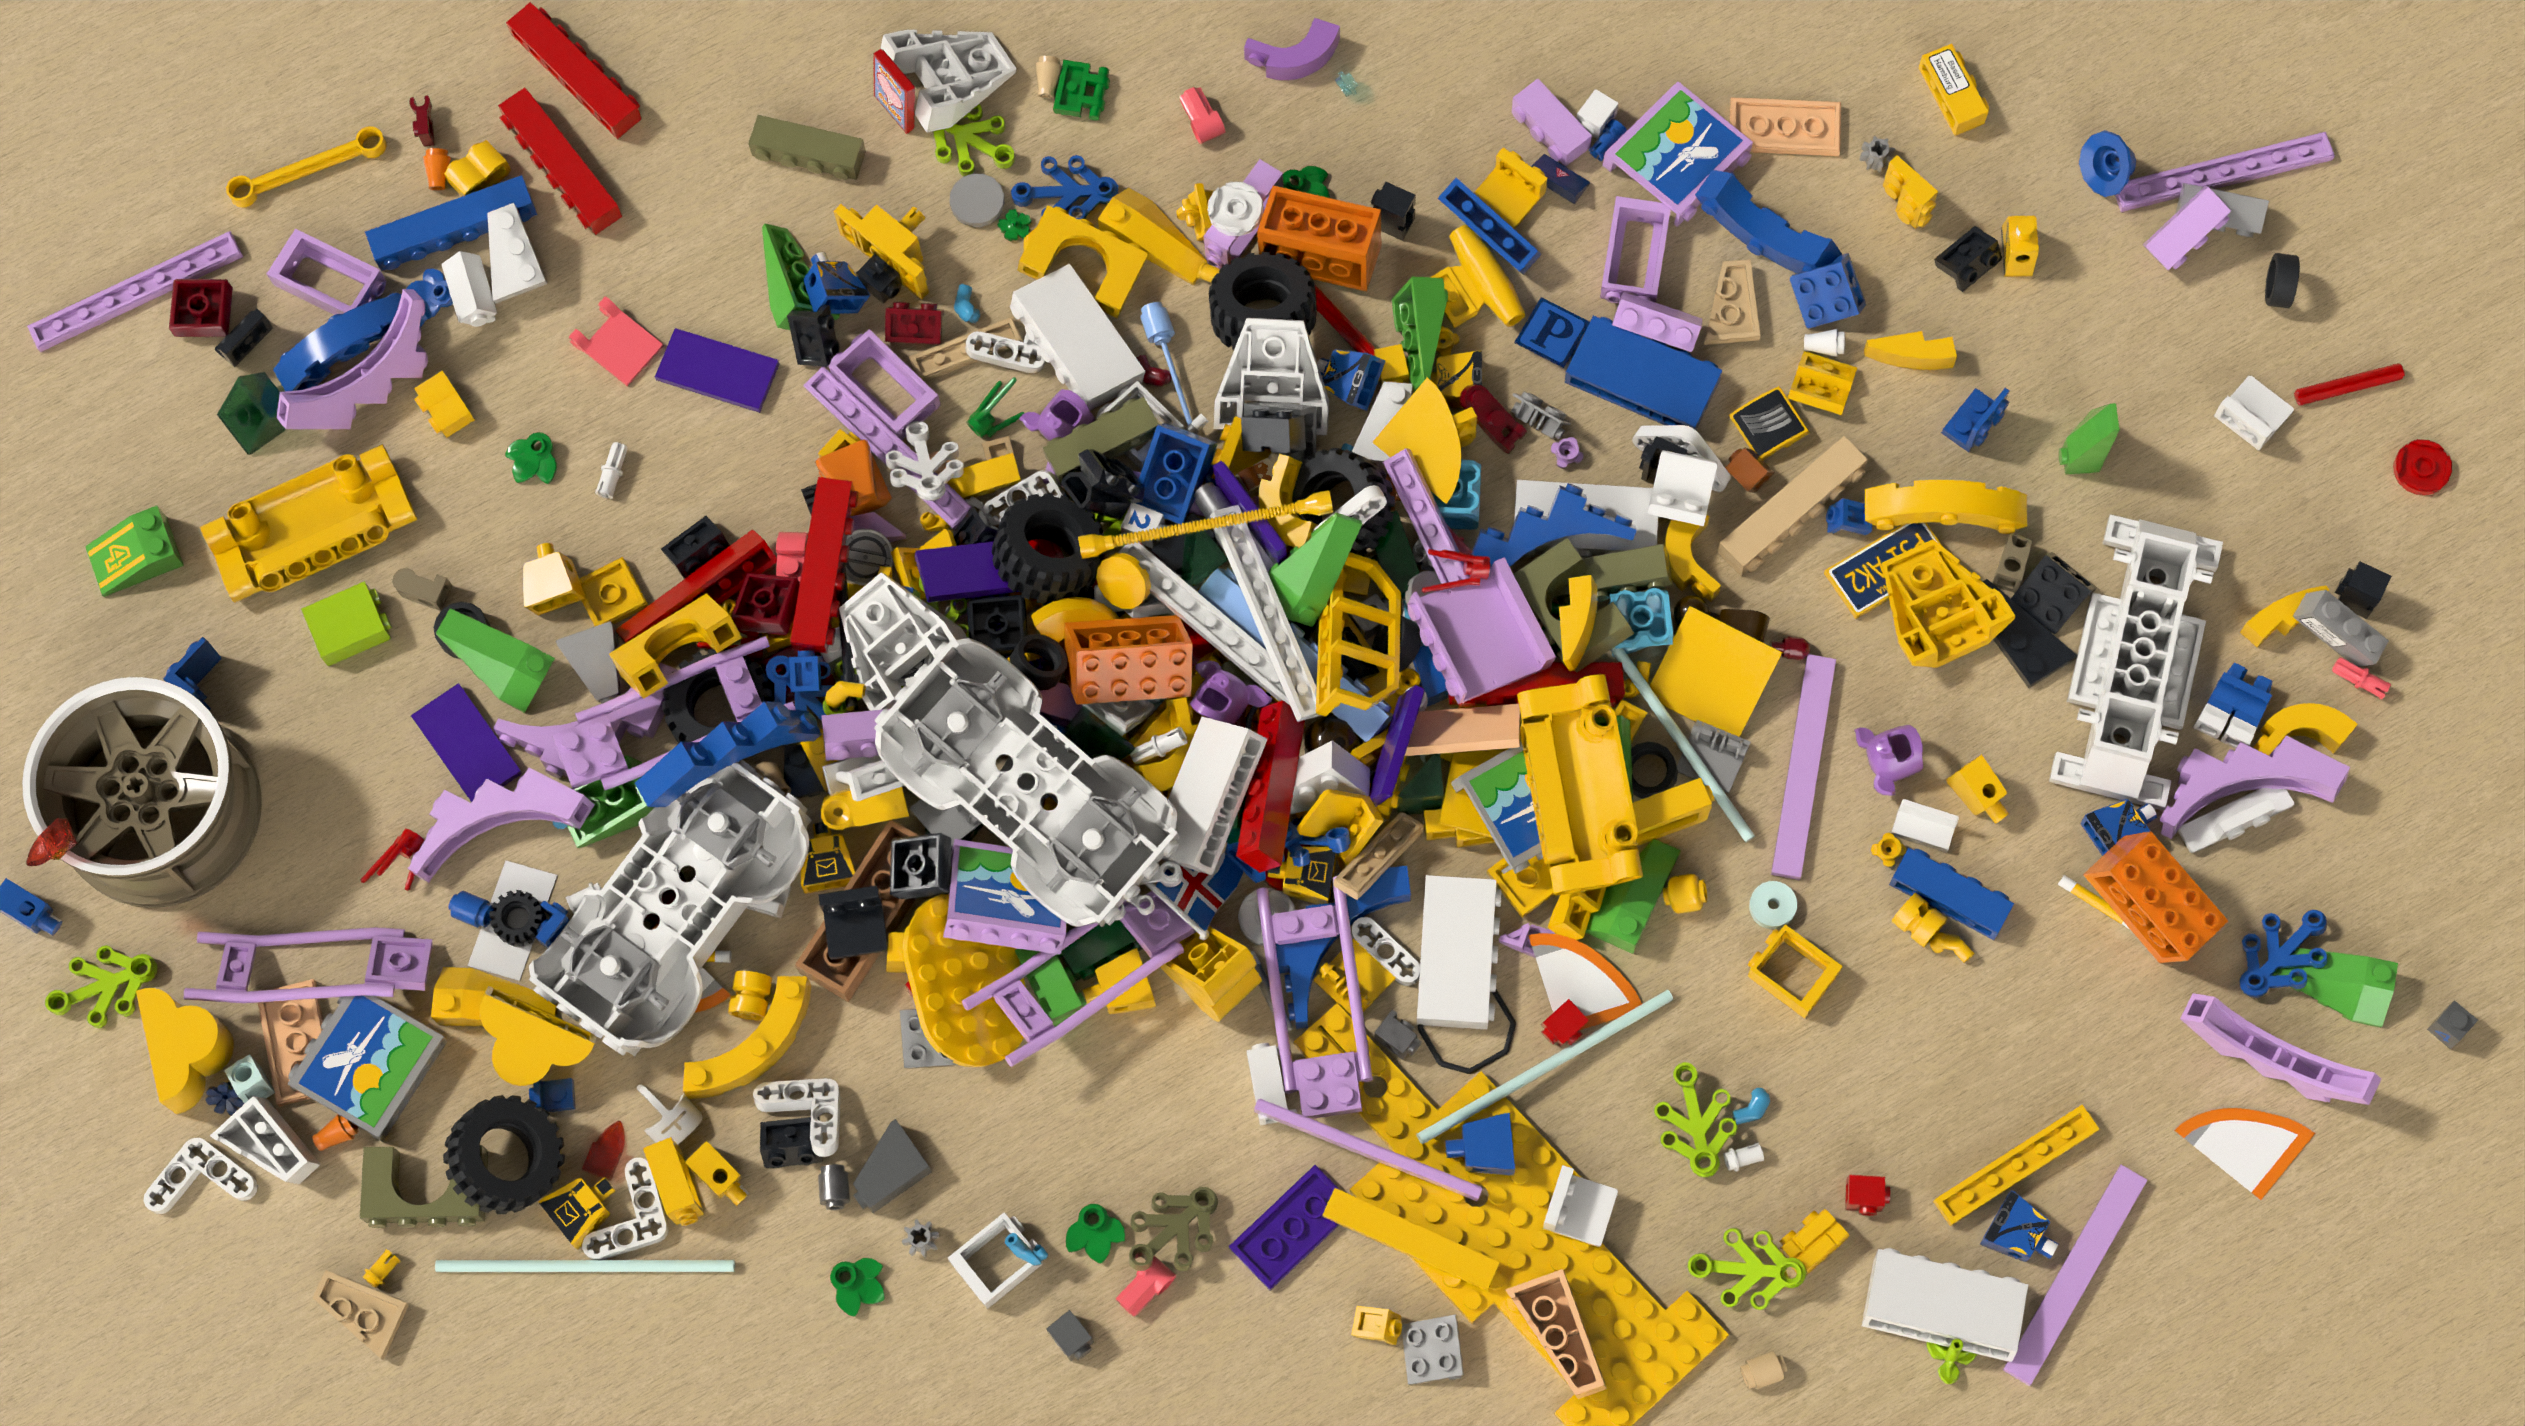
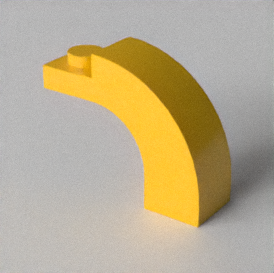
[1259,454,1318,548]
[1664,514,1721,602]
[1031,597,1120,642]
[1134,697,1199,792]
[2254,703,2358,756]

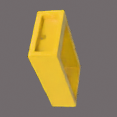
[1605,778,1714,846]

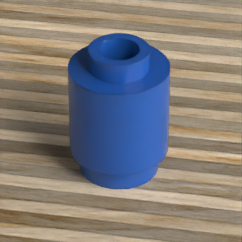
[449,891,494,928]

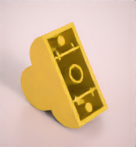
[1160,926,1262,1022]
[480,986,596,1086]
[136,988,234,1114]

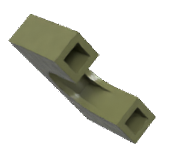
[1513,538,1634,673]
[360,1145,488,1228]

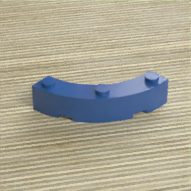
[1695,170,1843,273]
[273,293,427,391]

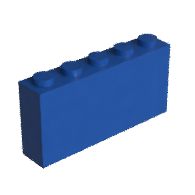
[1564,315,1722,431]

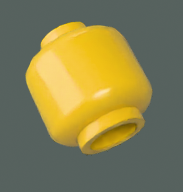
[1663,874,1708,914]

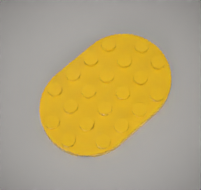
[903,894,1026,1067]

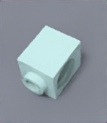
[224,1054,275,1103]

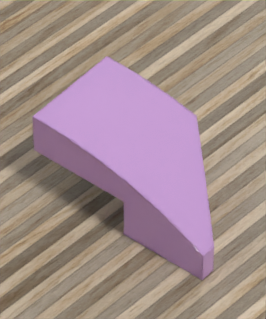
[850,512,906,542]
[1499,923,1555,958]

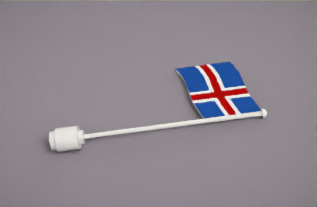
[1045,793,1243,940]

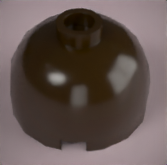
[1304,715,1363,754]

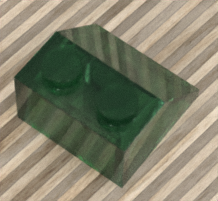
[217,372,285,455]

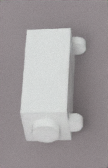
[441,251,497,327]
[1246,1043,1297,1126]

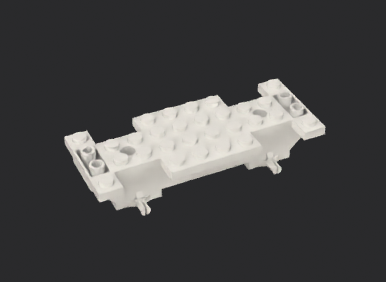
[2049,514,2223,811]

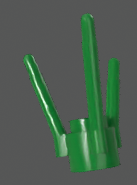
[966,377,1025,438]

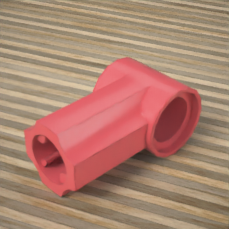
[1180,87,1226,144]
[1116,1255,1176,1318]

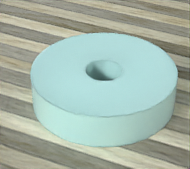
[1749,881,1797,929]

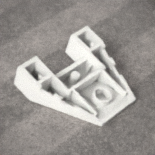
[881,30,1016,133]
[1214,318,1329,435]
[839,573,967,711]

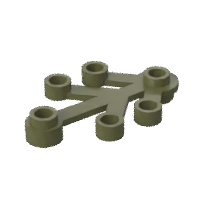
[1129,1187,1218,1271]

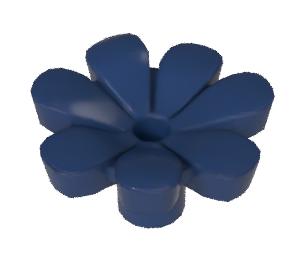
[205,1082,244,1116]

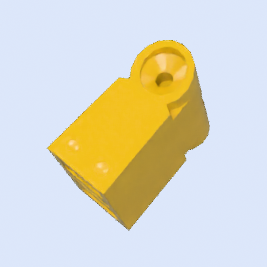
[821,787,909,830]

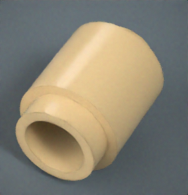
[1740,1351,1787,1390]

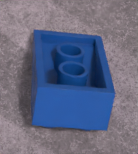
[1130,423,1218,525]

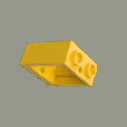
[1747,924,1843,1019]
[643,1137,704,1226]

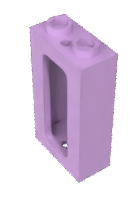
[1204,159,1284,269]
[1600,196,1671,303]
[267,229,386,315]
[828,329,941,440]

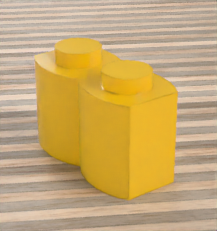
[444,140,511,197]
[414,370,475,438]

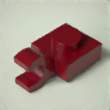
[409,95,435,147]

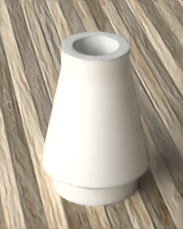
[1804,329,1845,357]

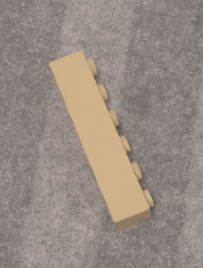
[1718,436,1868,576]

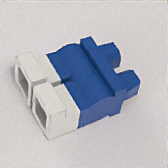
[2193,663,2273,749]

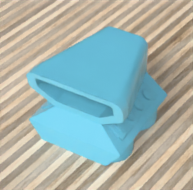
[1431,460,1481,530]
[1608,588,1673,658]

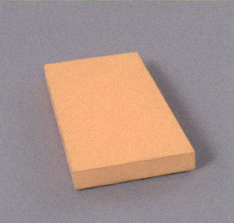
[1729,97,1841,156]
[1405,704,1521,756]
[258,979,323,1107]

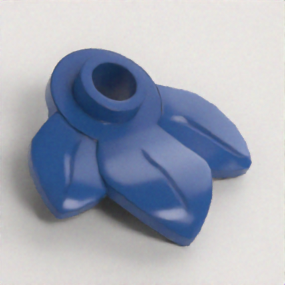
[406,269,453,319]

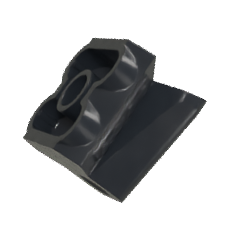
[1061,449,1146,520]

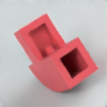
[776,532,809,581]

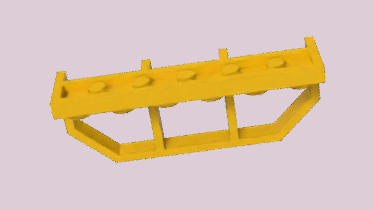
[1316,552,1401,716]

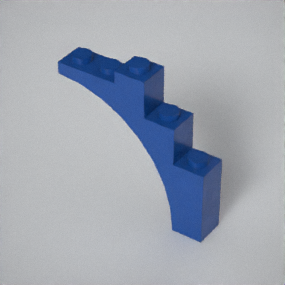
[1471,483,1637,569]
[635,701,822,807]
[1275,866,1411,1029]

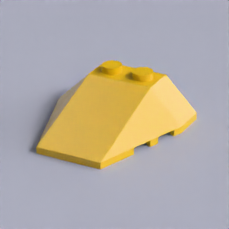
[1882,539,2015,668]

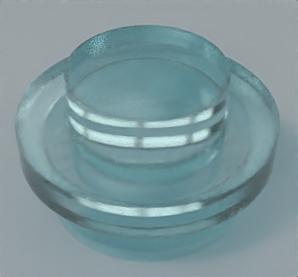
[1334,71,1359,97]

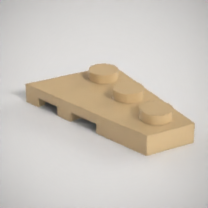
[1704,259,1760,345]
[313,1270,409,1361]

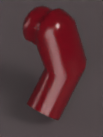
[1136,355,1172,386]

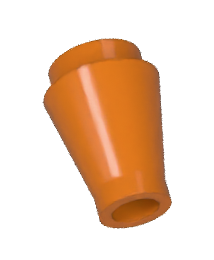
[423,148,451,191]
[312,1114,359,1151]

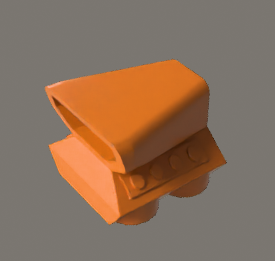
[815,439,892,516]

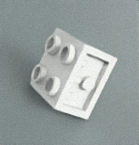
[2214,376,2294,450]
[1647,450,1718,526]
[1543,1165,1618,1247]

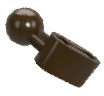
[1674,596,1770,642]

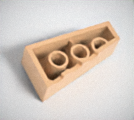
[1506,1269,1607,1399]

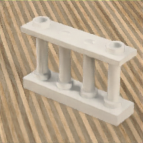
[822,756,905,801]

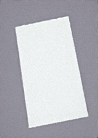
[468,861,557,981]

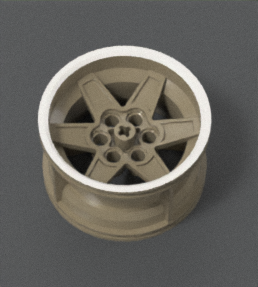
[22,677,262,908]

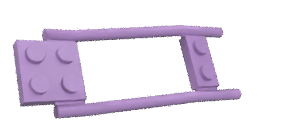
[552,636,796,790]
[1256,876,1373,1119]
[962,891,1196,1067]
[184,927,433,1003]

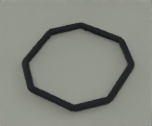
[1418,989,1516,1074]

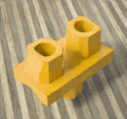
[1176,183,1214,241]

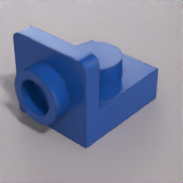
[1826,498,1872,535]
[789,651,823,692]
[536,901,570,949]
[529,1078,576,1112]

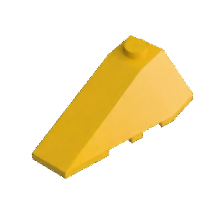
[1098,188,1208,285]
[431,967,557,1027]

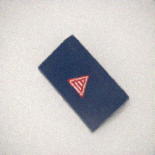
[1531,154,1590,204]

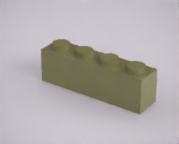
[748,115,866,180]
[1043,396,1159,485]
[1555,544,1673,605]

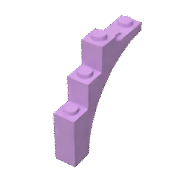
[276,289,428,429]
[493,663,677,778]
[2160,736,2350,839]
[408,768,594,883]
[2180,993,2381,1105]

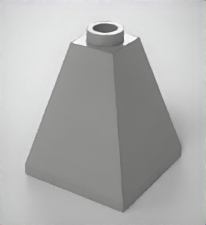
[556,621,621,704]

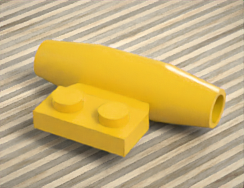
[1430,225,1525,328]

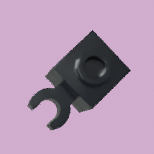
[856,254,902,304]

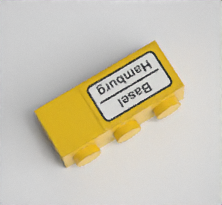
[1919,43,1989,136]

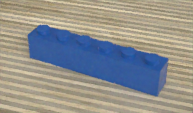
[365,175,538,271]

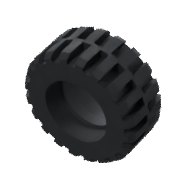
[1208,252,1317,351]
[1292,448,1395,556]
[992,493,1106,604]
[662,648,774,744]
[443,1095,565,1214]

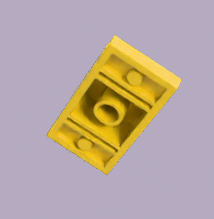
[833,204,929,300]

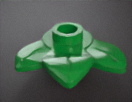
[1283,166,1331,198]
[505,432,557,484]
[1066,1204,1125,1264]
[830,1258,885,1317]

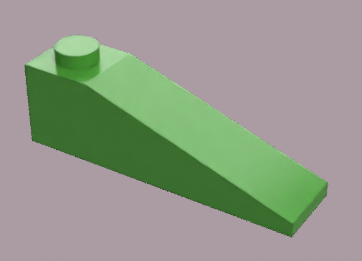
[762,223,840,330]
[1391,276,1448,392]
[2059,403,2120,474]
[1267,512,1362,627]
[436,609,555,713]
[1585,839,1681,954]
[2271,946,2398,1028]

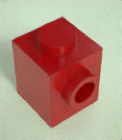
[1540,999,1589,1046]
[1845,1175,1891,1216]

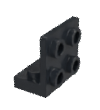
[2011,552,2097,634]
[818,886,888,960]

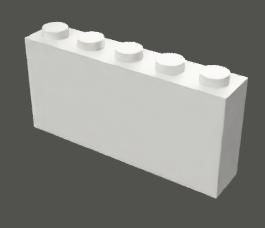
[1010,264,1145,411]
[1514,480,1658,558]
[1162,717,1267,875]
[1417,875,1501,1030]
[1862,1248,2028,1362]

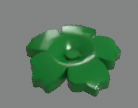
[997,209,1032,241]

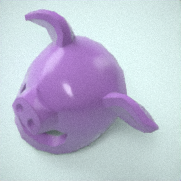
[1019,389,1096,441]
[1190,661,1272,725]
[1854,725,1923,796]

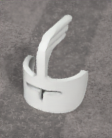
[637,1084,702,1145]

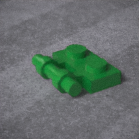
[1053,60,1110,121]

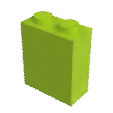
[301,581,392,666]

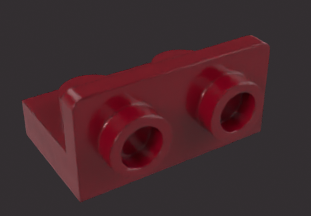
[885,302,944,344]

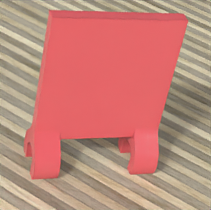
[569,296,664,386]

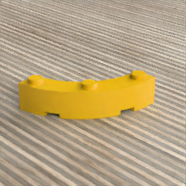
[1865,480,2027,534]
[683,976,812,1099]

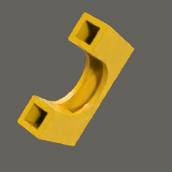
[1017,205,1148,319]
[609,594,742,699]

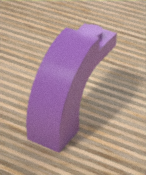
[1244,18,1340,80]

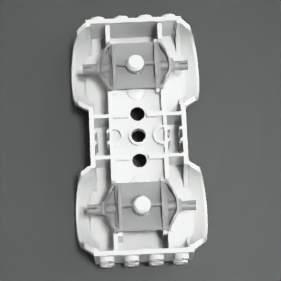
[874,638,1180,927]
[529,760,812,1056]

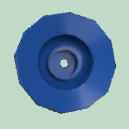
[2079,130,2136,197]

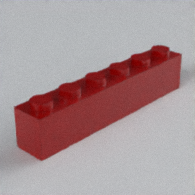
[506,2,642,140]
[498,87,622,235]
[790,477,858,654]
[616,529,777,644]
[1448,662,1625,708]
[1236,700,1305,873]

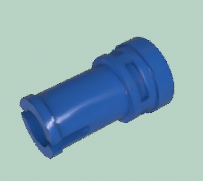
[1589,119,1627,161]

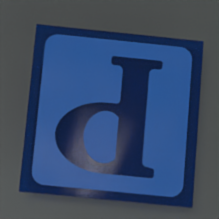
[1514,297,1590,368]

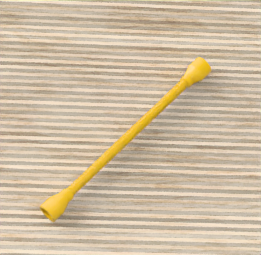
[1078,490,1333,559]

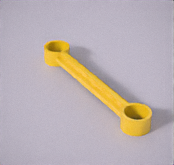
[226,126,387,208]

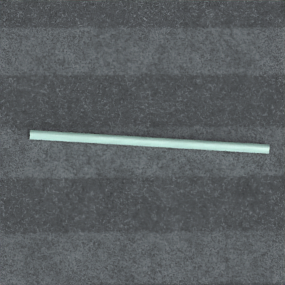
[1596,611,1755,842]
[1416,990,1673,1144]
[435,1260,735,1272]

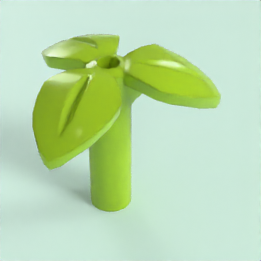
[1927,1339,1977,1384]

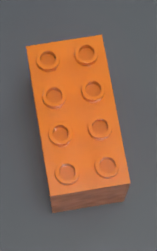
[1257,185,1382,292]
[1064,615,1192,705]
[2083,831,2228,963]

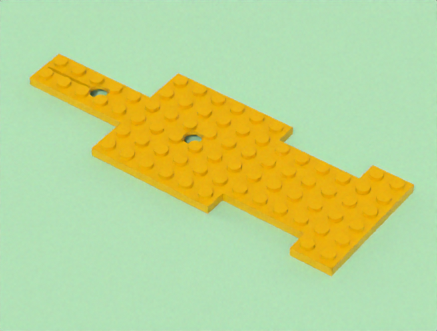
[1294,1003,1729,1426]

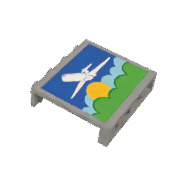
[1451,742,1543,874]
[288,983,447,1142]

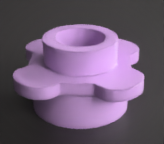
[1551,437,1583,468]

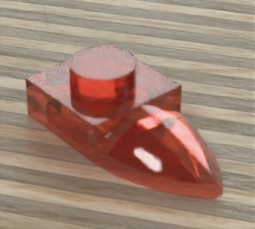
[26,818,77,866]
[582,1120,625,1181]

